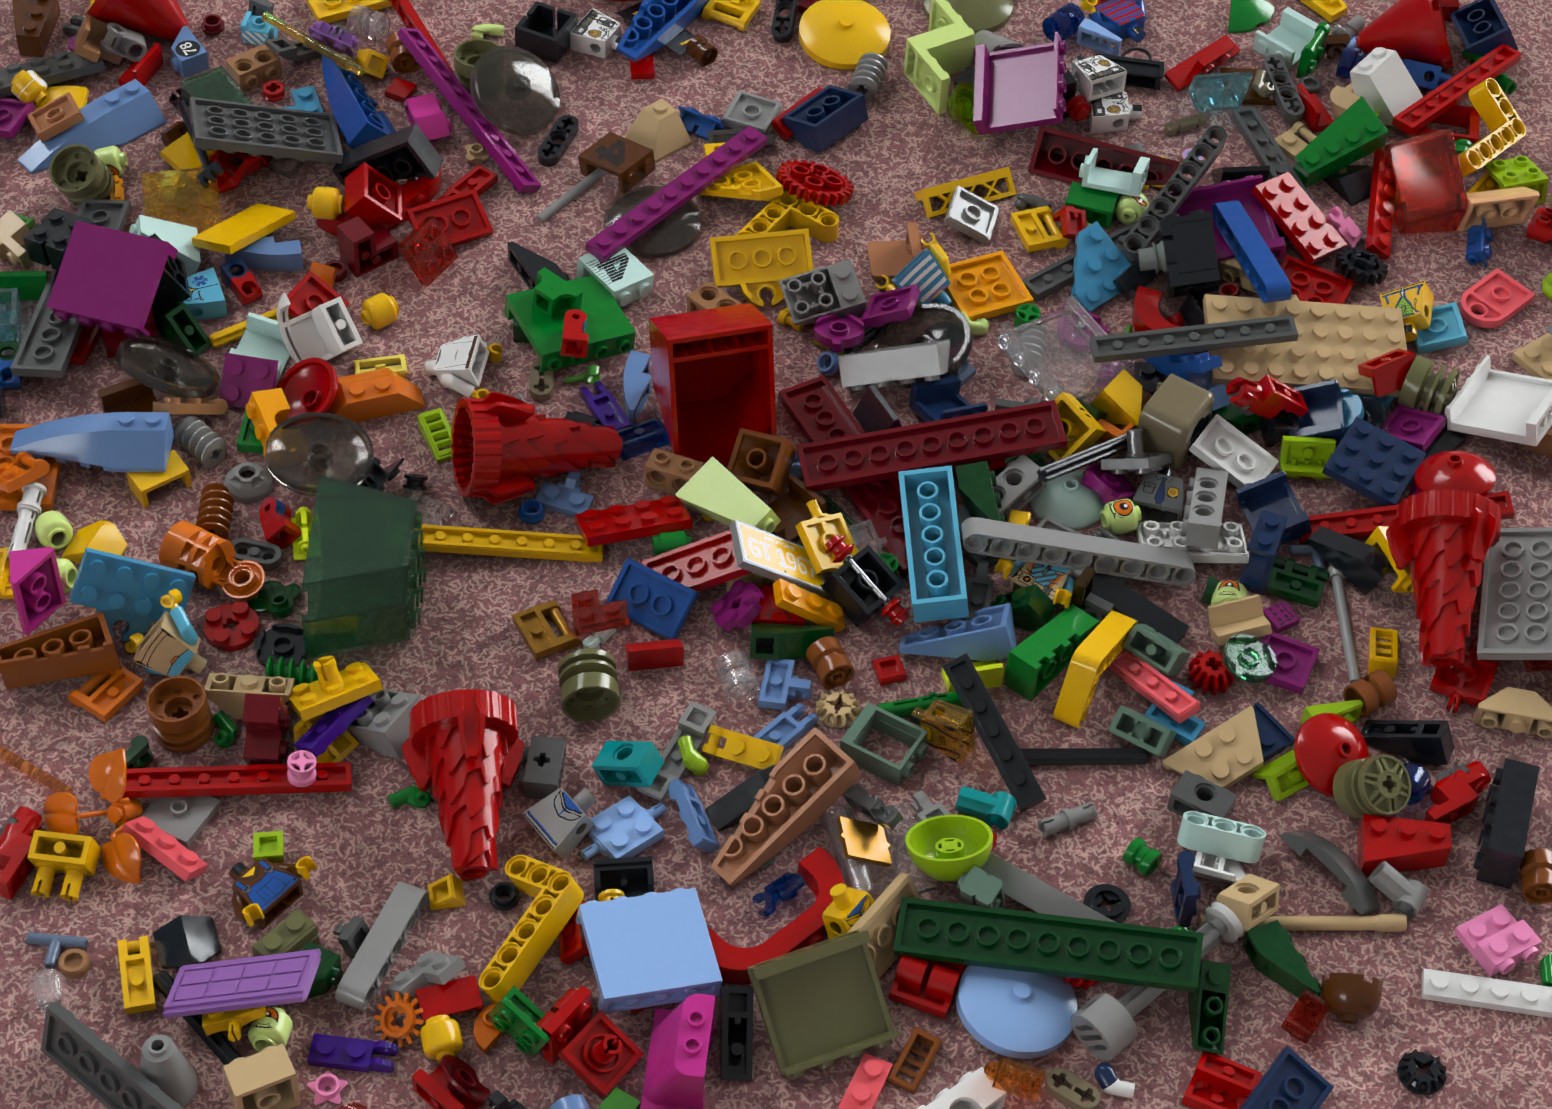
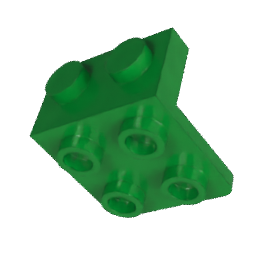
[488,986,550,1056]

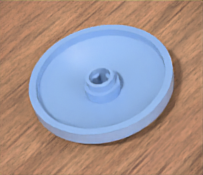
[956,965,1077,1059]

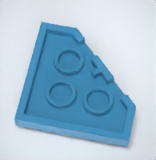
[1071,221,1131,313]

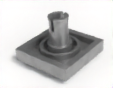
[1101,429,1172,475]

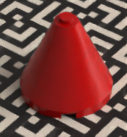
[85,0,189,42]
[1355,0,1454,70]

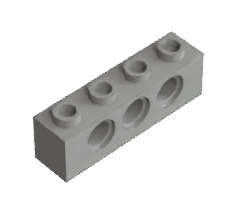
[957,455,1047,543]
[1181,468,1229,549]

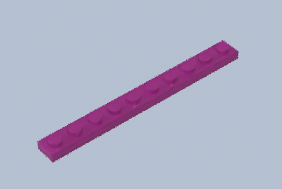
[397,28,541,193]
[585,125,768,263]

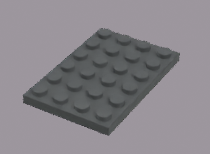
[189,97,343,165]

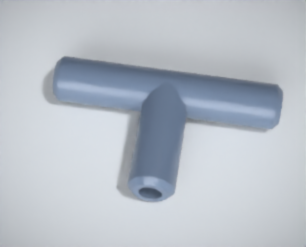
[1288,544,1326,571]
[26,932,88,969]

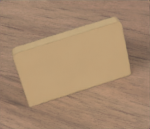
[1207,594,1272,646]

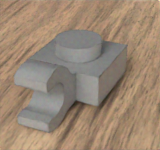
[910,790,951,823]

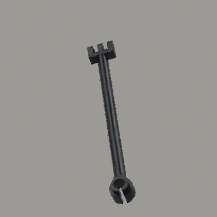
[169,88,225,189]

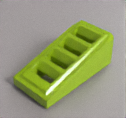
[417,408,452,463]
[1300,700,1363,724]

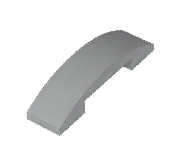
[636,701,717,802]

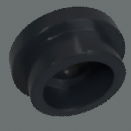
[489,882,519,911]

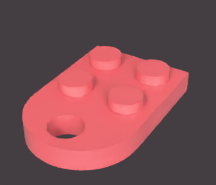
[1459,268,1536,328]

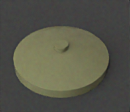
[922,0,1013,34]

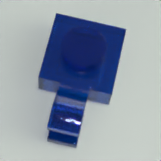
[752,872,806,916]

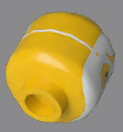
[11,70,47,105]

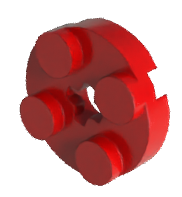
[203,600,260,652]

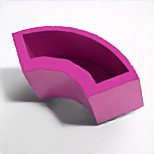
[403,93,452,141]

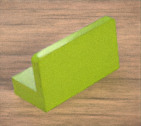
[1252,749,1309,801]

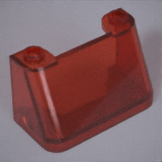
[1380,129,1468,234]

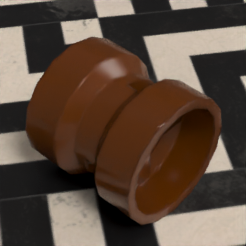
[686,35,718,67]

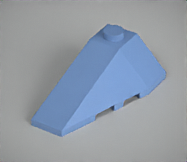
[899,603,1017,661]

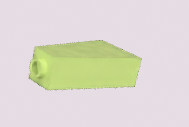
[675,456,781,533]

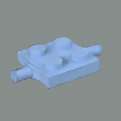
[580,795,667,861]

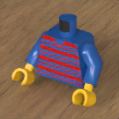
[1080,0,1147,43]

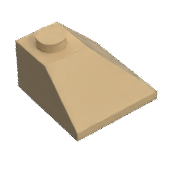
[625,98,692,163]

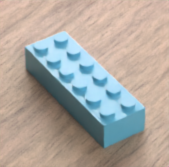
[898,465,969,623]

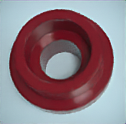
[201,14,225,35]

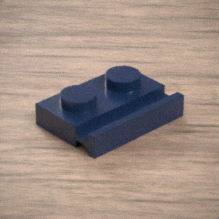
[1231,702,1295,762]

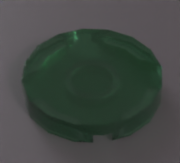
[1221,634,1277,683]

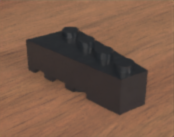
[332,124,444,187]

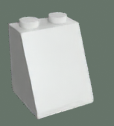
[1350,47,1423,126]

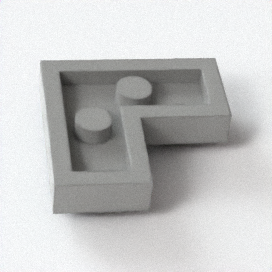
[387,951,466,1000]

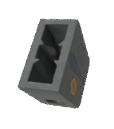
[1133,467,1183,523]

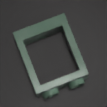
[840,702,929,786]

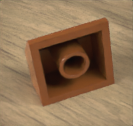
[727,428,797,497]

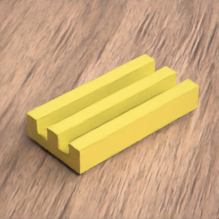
[353,354,408,378]

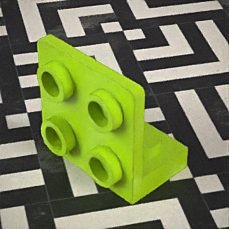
[1483,156,1549,205]

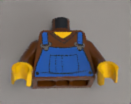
[229,856,318,930]

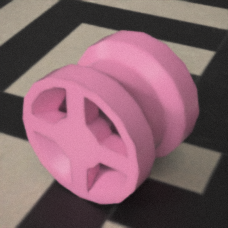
[287,750,317,787]

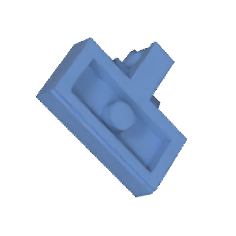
[535,472,594,517]
[757,659,812,711]

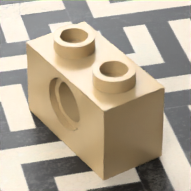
[1216,874,1280,931]

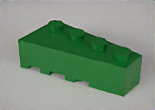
[1293,96,1389,188]
[1004,604,1099,702]

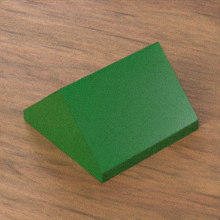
[0,271,51,301]

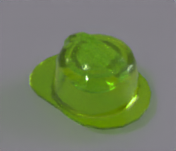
[948,82,979,135]

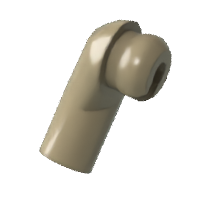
[1252,69,1275,98]

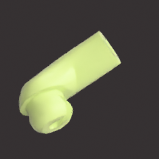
[471,23,504,39]
[954,311,989,336]

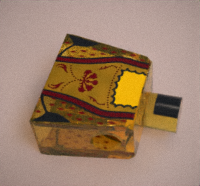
[910,700,976,765]

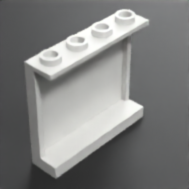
[1444,355,1552,446]

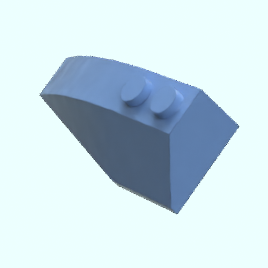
[18,79,167,174]
[10,412,174,472]

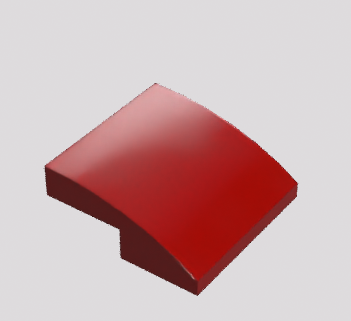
[1181,1052,1262,1109]

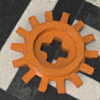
[374,992,424,1048]

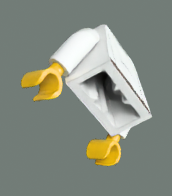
[425,334,502,398]

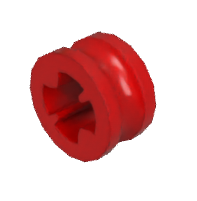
[263,80,285,102]

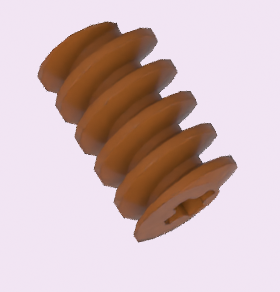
[196,483,235,539]

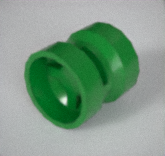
[1122,837,1163,877]

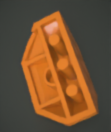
[321,368,426,429]

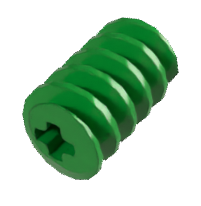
[265,655,318,687]

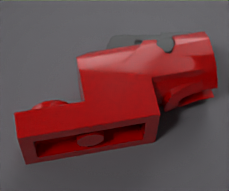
[1226,374,1309,419]
[1424,760,1491,824]
[0,806,44,900]

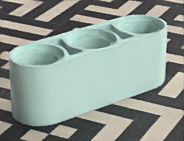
[1177,811,1266,863]

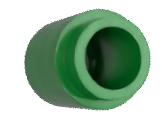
[652,530,692,556]

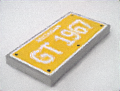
[729,520,827,598]

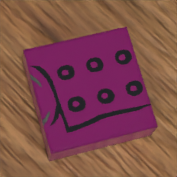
[1263,600,1300,634]

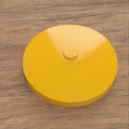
[798,0,891,70]

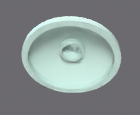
[1029,470,1105,530]

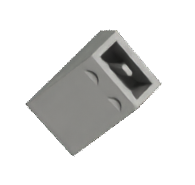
[779,259,866,325]
[346,689,422,758]

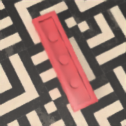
[1107,649,1201,724]

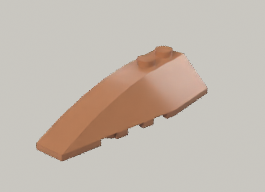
[710,727,862,887]

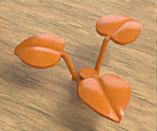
[43,748,143,884]

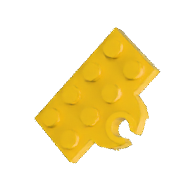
[709,228,813,308]

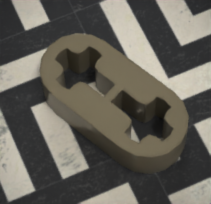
[530,360,554,402]
[1045,1068,1101,1109]

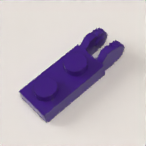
[579,381,632,436]
[307,1033,399,1073]

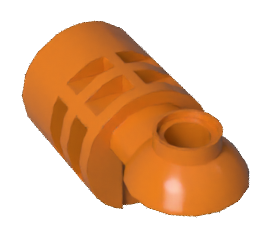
[159,520,265,600]

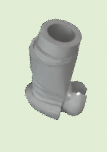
[1331,15,1366,40]

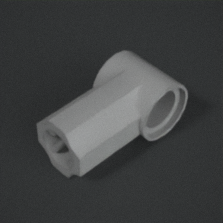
[1368,861,1429,919]

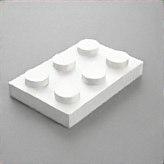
[1189,414,1279,488]

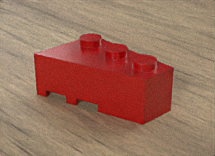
[1357,814,1452,878]

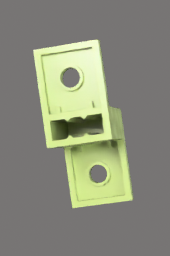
[904,0,975,115]

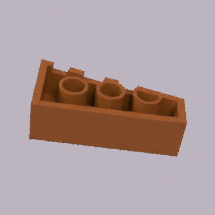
[0,611,122,690]

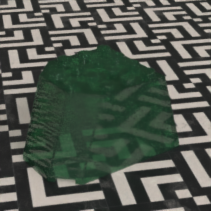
[301,476,427,659]

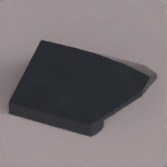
[1322,165,1373,206]
[153,915,221,969]

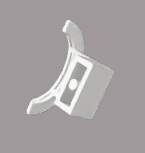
[277,292,363,364]

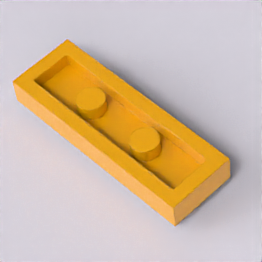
[773,578,845,632]

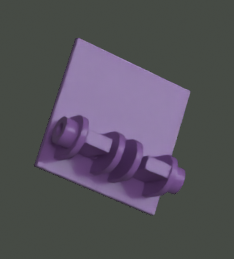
[308,20,359,57]

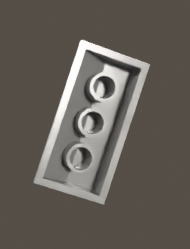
[838,339,950,391]

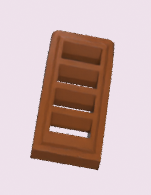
[887,1026,943,1095]

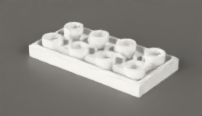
[1135,520,1249,564]

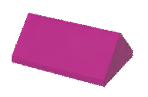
[9,547,66,636]

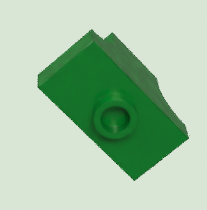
[532,267,583,319]

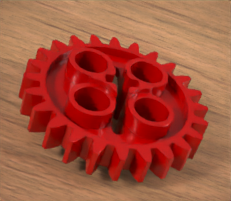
[776,159,854,207]

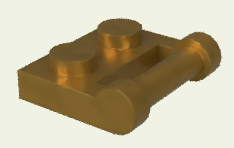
[512,600,581,660]

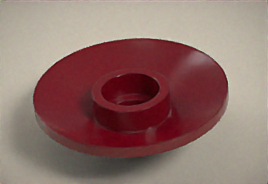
[440,1054,490,1103]

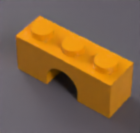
[245,388,309,471]

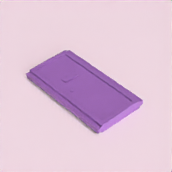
[163,949,321,1018]

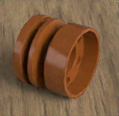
[145,676,215,752]

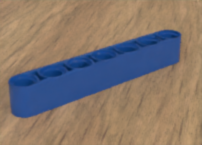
[1212,200,1292,303]

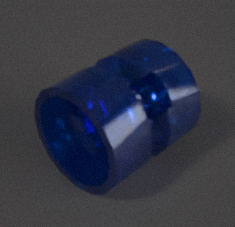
[1042,3,1085,41]
[1336,47,1369,80]

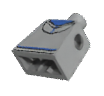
[522,788,597,859]

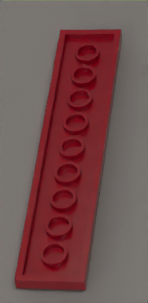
[778,375,909,577]
[796,400,1067,492]

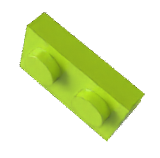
[1279,436,1336,480]

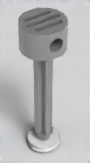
[1070,902,1244,1061]

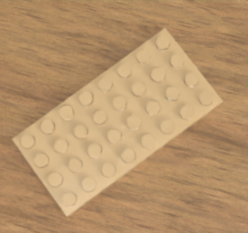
[1203,294,1407,397]

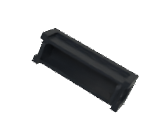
[1095,53,1165,90]

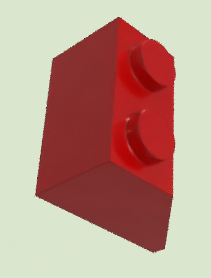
[345,162,402,225]

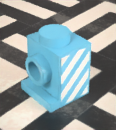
[240,11,278,45]

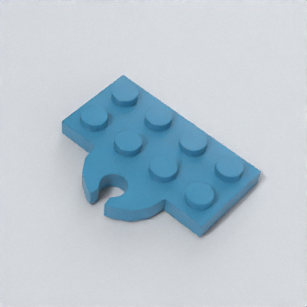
[69,548,196,641]

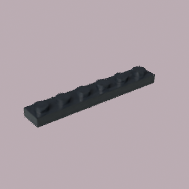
[942,653,1047,812]

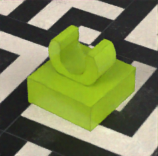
[253,831,285,863]

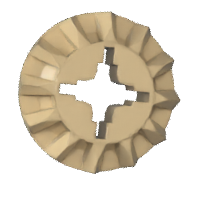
[816,688,860,728]

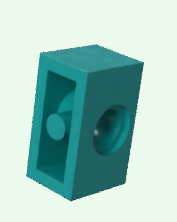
[592,741,665,787]

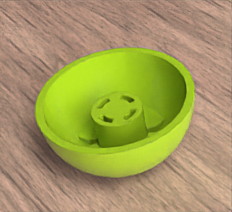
[905,814,993,882]

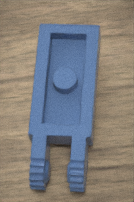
[753,703,819,751]
[667,779,719,853]

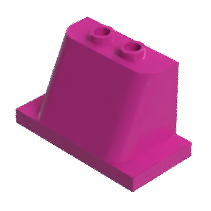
[640,994,716,1109]

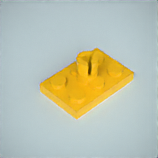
[288,656,383,722]

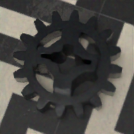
[1334,246,1388,286]

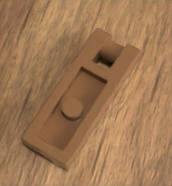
[153,397,228,415]

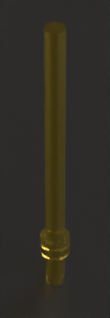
[262,12,365,76]

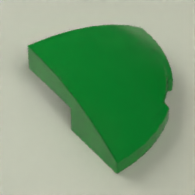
[1228,0,1275,33]

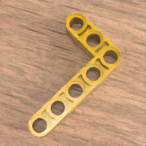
[1449,78,1526,179]
[736,191,839,243]
[1053,610,1138,729]
[478,855,584,1004]

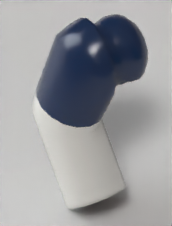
[1094,1062,1135,1099]

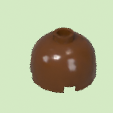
[1321,973,1383,1024]

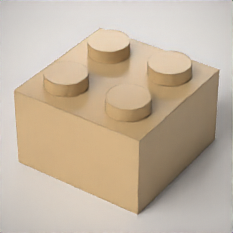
[223,1044,301,1109]

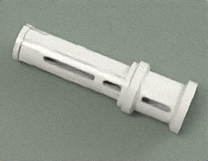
[7,482,47,559]

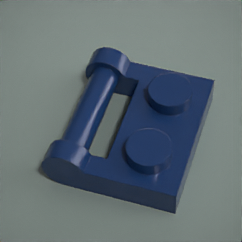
[1170,851,1201,927]

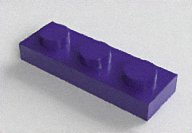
[294,695,373,758]

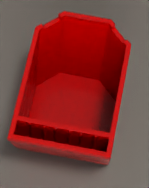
[649,303,777,469]

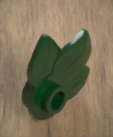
[247,581,301,619]

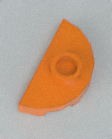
[473,1002,504,1055]

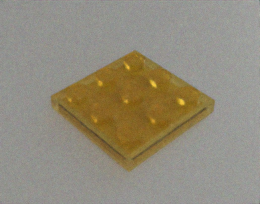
[141,168,222,234]

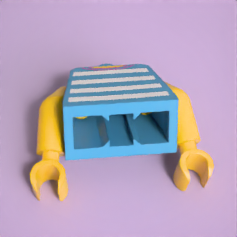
[875,232,952,310]

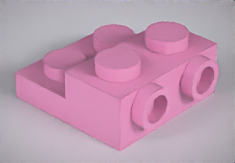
[1454,904,1542,977]

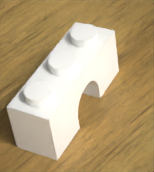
[916,1067,1007,1109]

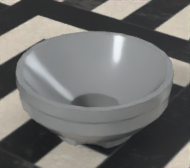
[224,462,273,503]

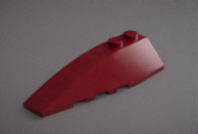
[1028,126,1180,185]

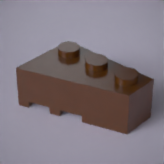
[12,0,61,57]

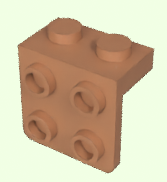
[867,222,924,280]

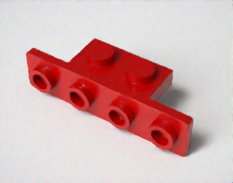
[1164,35,1241,91]

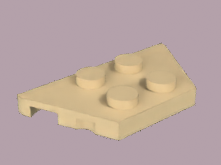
[1162,706,1264,788]

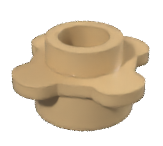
[464,143,489,164]

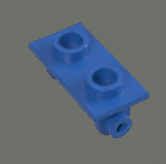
[678,105,724,140]
[1465,218,1493,268]

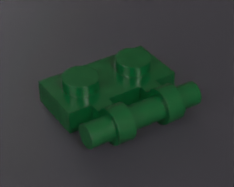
[1265,557,1329,608]

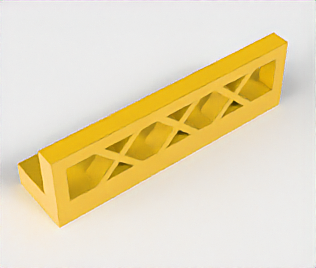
[914,166,1017,218]

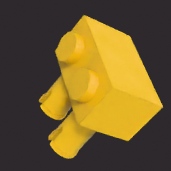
[27,830,101,901]

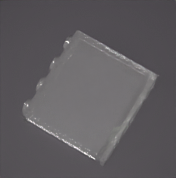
[996,296,1135,401]

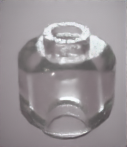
[26,969,70,1017]

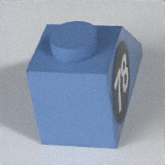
[170,26,209,78]

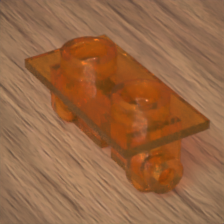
[984,1057,1046,1101]

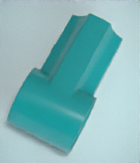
[955,786,1017,830]

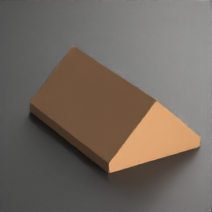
[1456,187,1540,231]

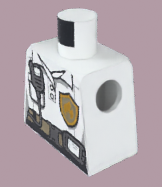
[570,8,622,58]
[1072,55,1127,102]
[1087,91,1142,134]

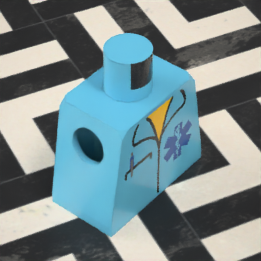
[179,268,228,320]

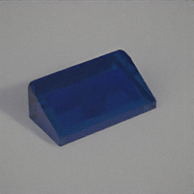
[618,417,670,461]

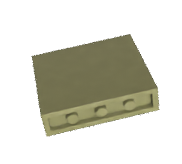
[746,929,900,1079]

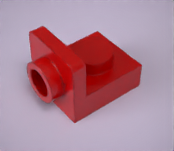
[1052,206,1087,239]

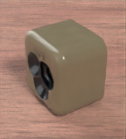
[1137,373,1215,471]

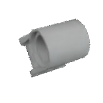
[99,23,147,62]

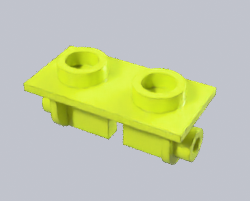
[290,506,321,561]

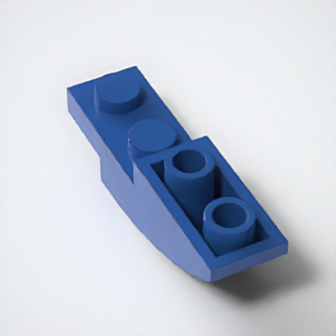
[1143,352,1222,382]

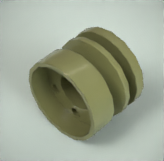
[454,39,503,100]
[49,144,114,206]
[1398,355,1460,415]
[558,648,620,722]
[1332,754,1412,820]

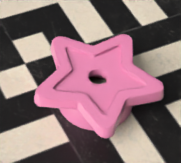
[307,1070,348,1106]

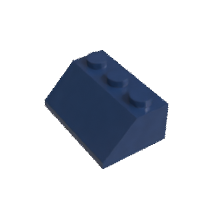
[1449,0,1518,56]
[782,85,869,152]

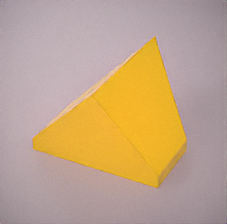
[1090,368,1143,426]

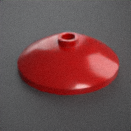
[276,358,338,430]
[1414,450,1496,496]
[1294,713,1369,797]

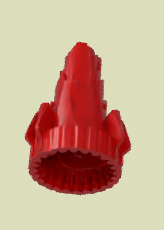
[451,392,623,505]
[1386,490,1501,668]
[402,689,524,881]

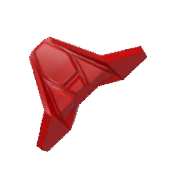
[196,150,274,194]

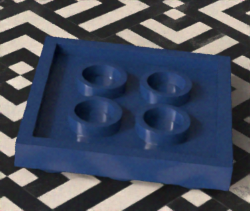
[1322,416,1426,506]

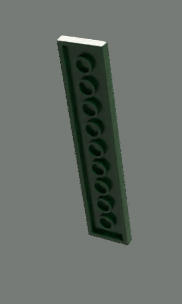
[893,897,1204,993]

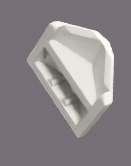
[1193,851,1246,884]

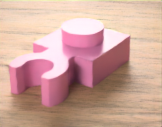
[1325,206,1364,249]

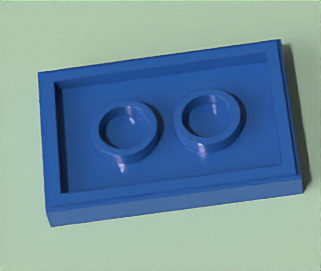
[604,557,700,640]

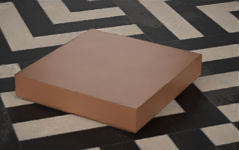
[27,92,85,142]

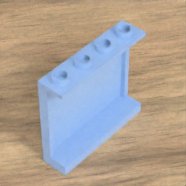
[576,888,723,1014]

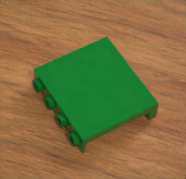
[504,275,636,373]

